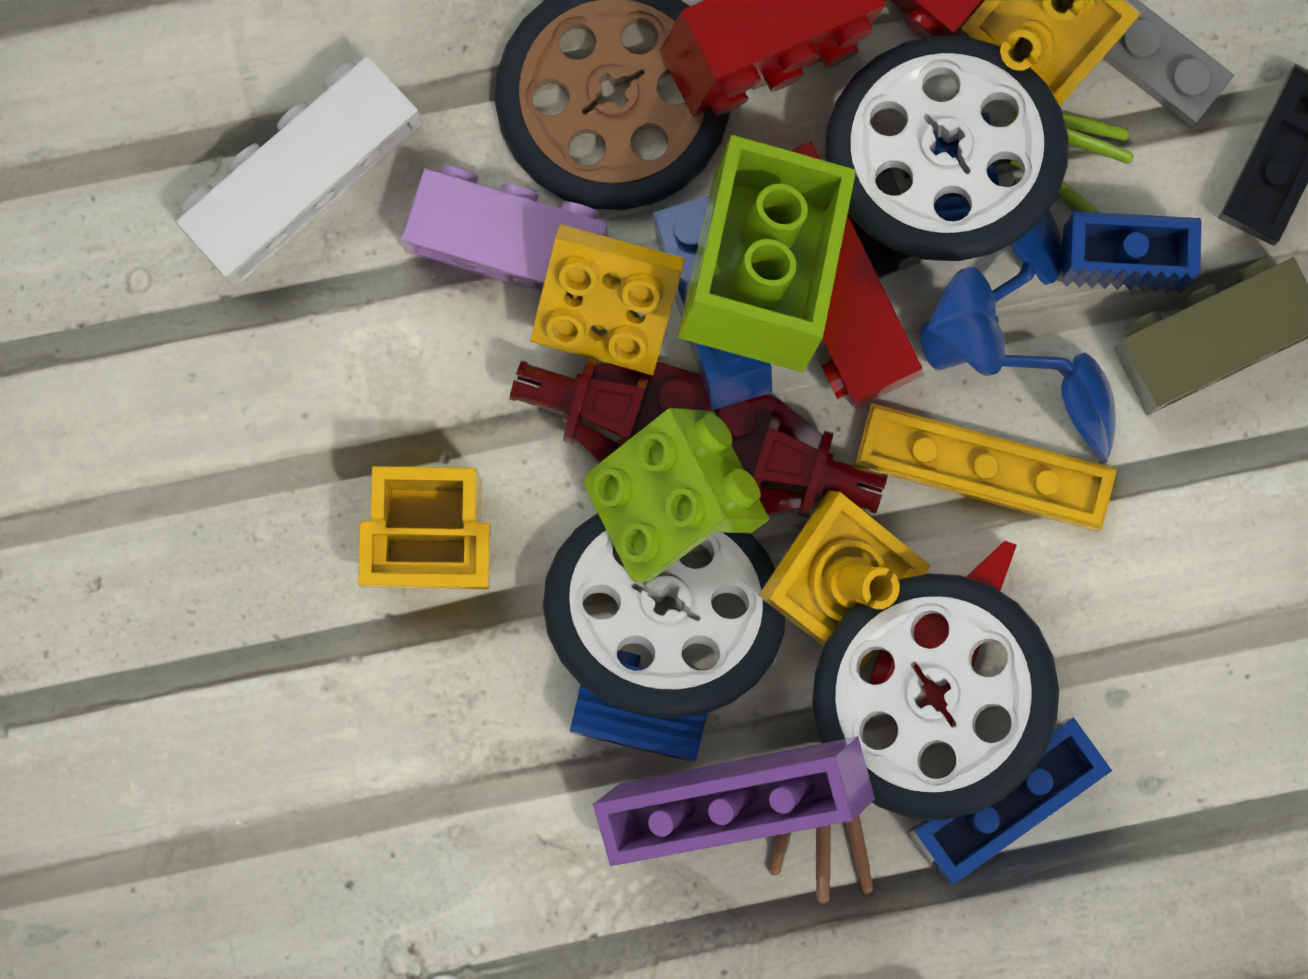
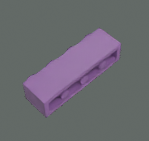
[593,736,875,866]

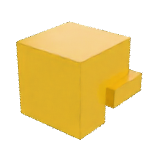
[358,466,491,590]

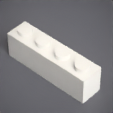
[176,55,422,289]

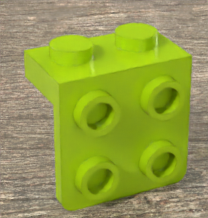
[584,408,770,582]

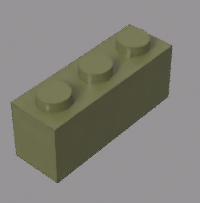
[1114,256,1308,416]

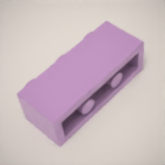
[402,165,608,299]

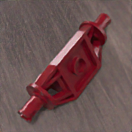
[509,357,888,518]

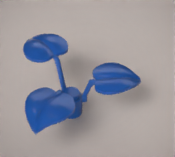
[920,178,1116,464]

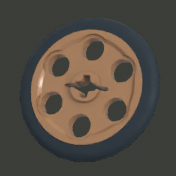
[495,0,730,210]

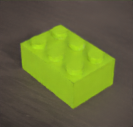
[677,134,856,373]

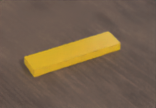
[854,403,1117,532]

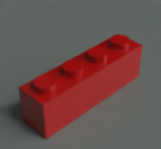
[791,141,924,408]

